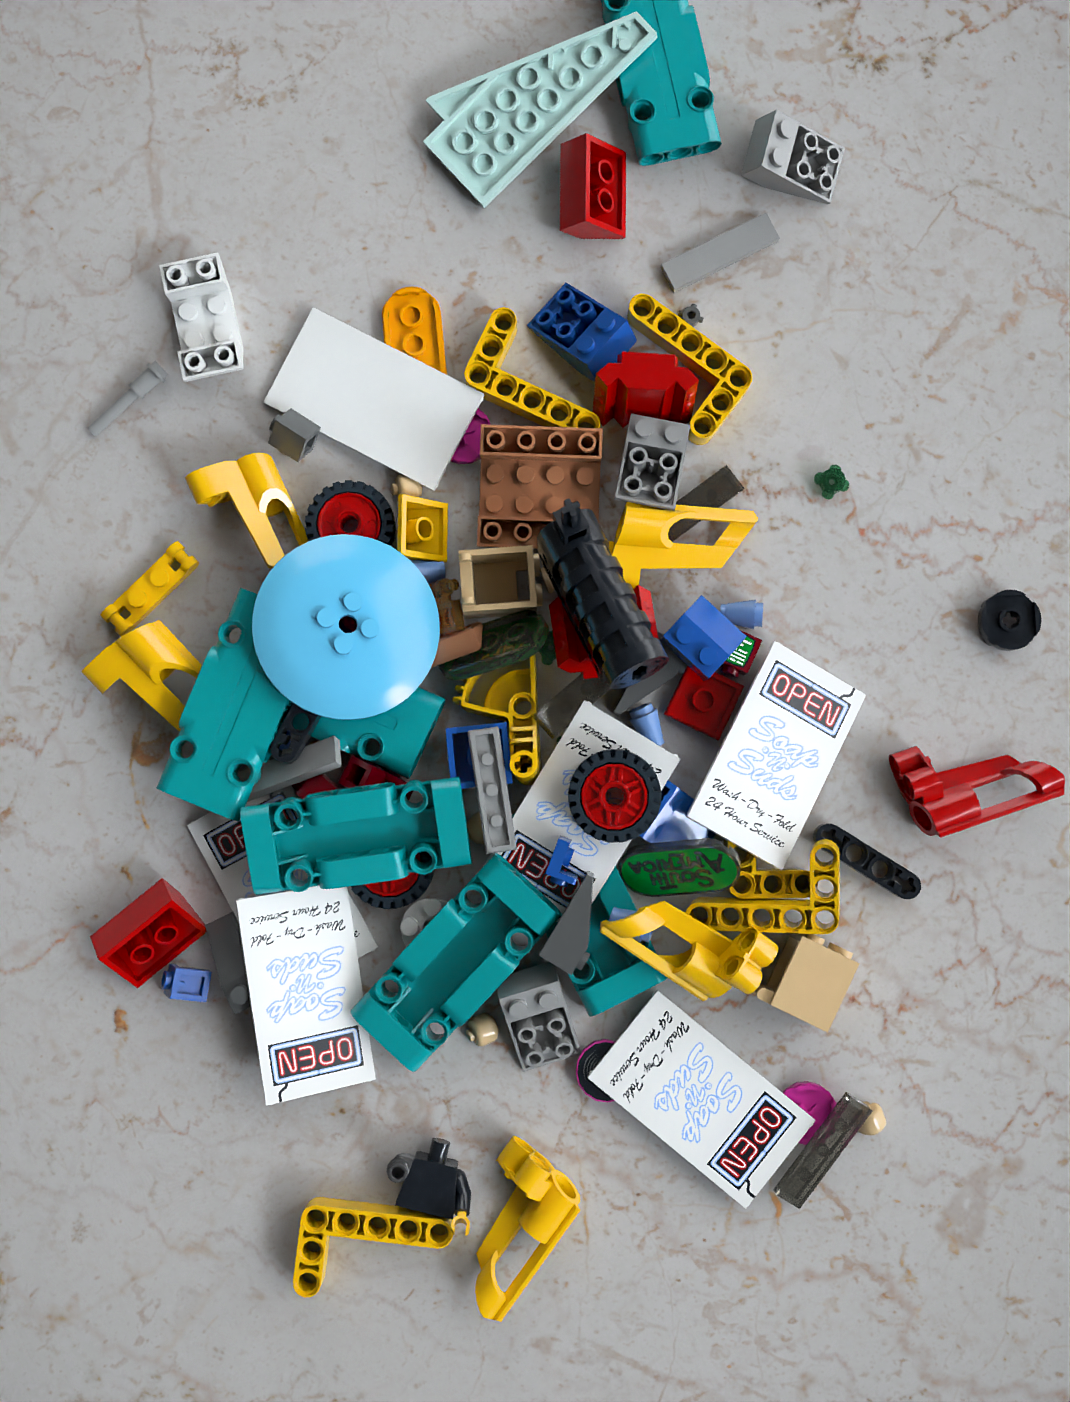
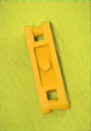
[100,541,199,637]

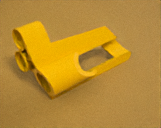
[600,901,778,1001]
[475,1136,580,1322]

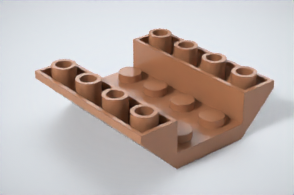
[477,424,603,549]

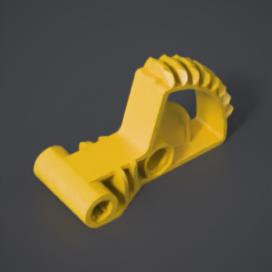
[452,639,542,786]

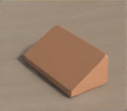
[431,621,483,668]

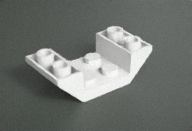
[159,252,243,382]

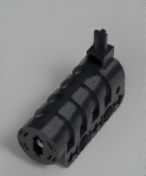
[537,498,669,689]

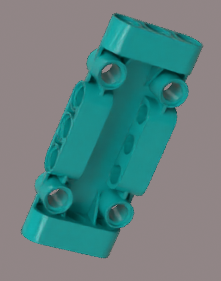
[601,0,722,166]
[156,588,293,821]
[237,633,446,779]
[240,777,472,895]
[512,813,667,1017]
[351,853,562,1072]

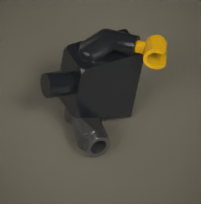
[386,1138,471,1236]

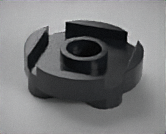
[978,590,1042,651]

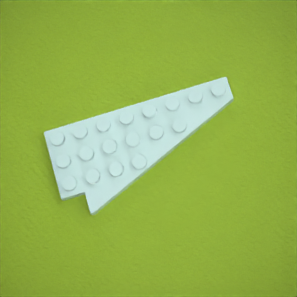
[423,11,657,208]

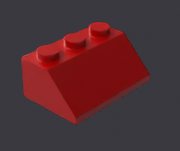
[560,133,626,239]
[90,878,207,988]

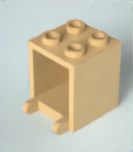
[458,545,543,619]
[753,933,860,1033]

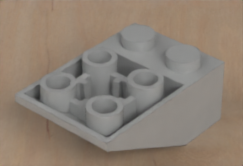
[741,109,845,204]
[614,413,690,511]
[497,962,581,1072]

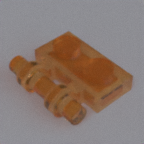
[429,578,465,637]

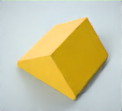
[397,494,448,563]

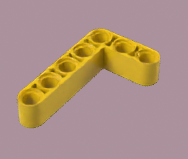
[627,293,752,445]
[464,307,600,428]
[685,839,840,934]
[724,839,818,899]
[293,1197,453,1298]

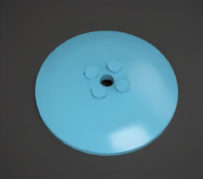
[252,534,440,720]

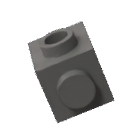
[268,408,321,462]

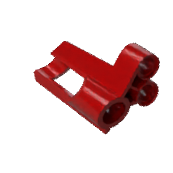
[889,746,1065,838]

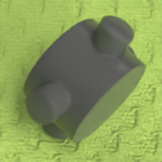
[678,304,704,327]

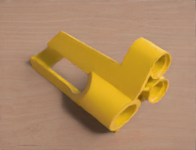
[185,453,308,569]
[609,502,758,589]
[81,620,202,732]

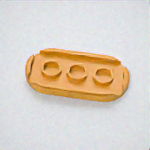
[382,286,447,375]

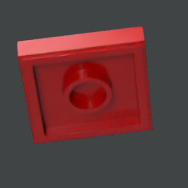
[663,666,744,741]

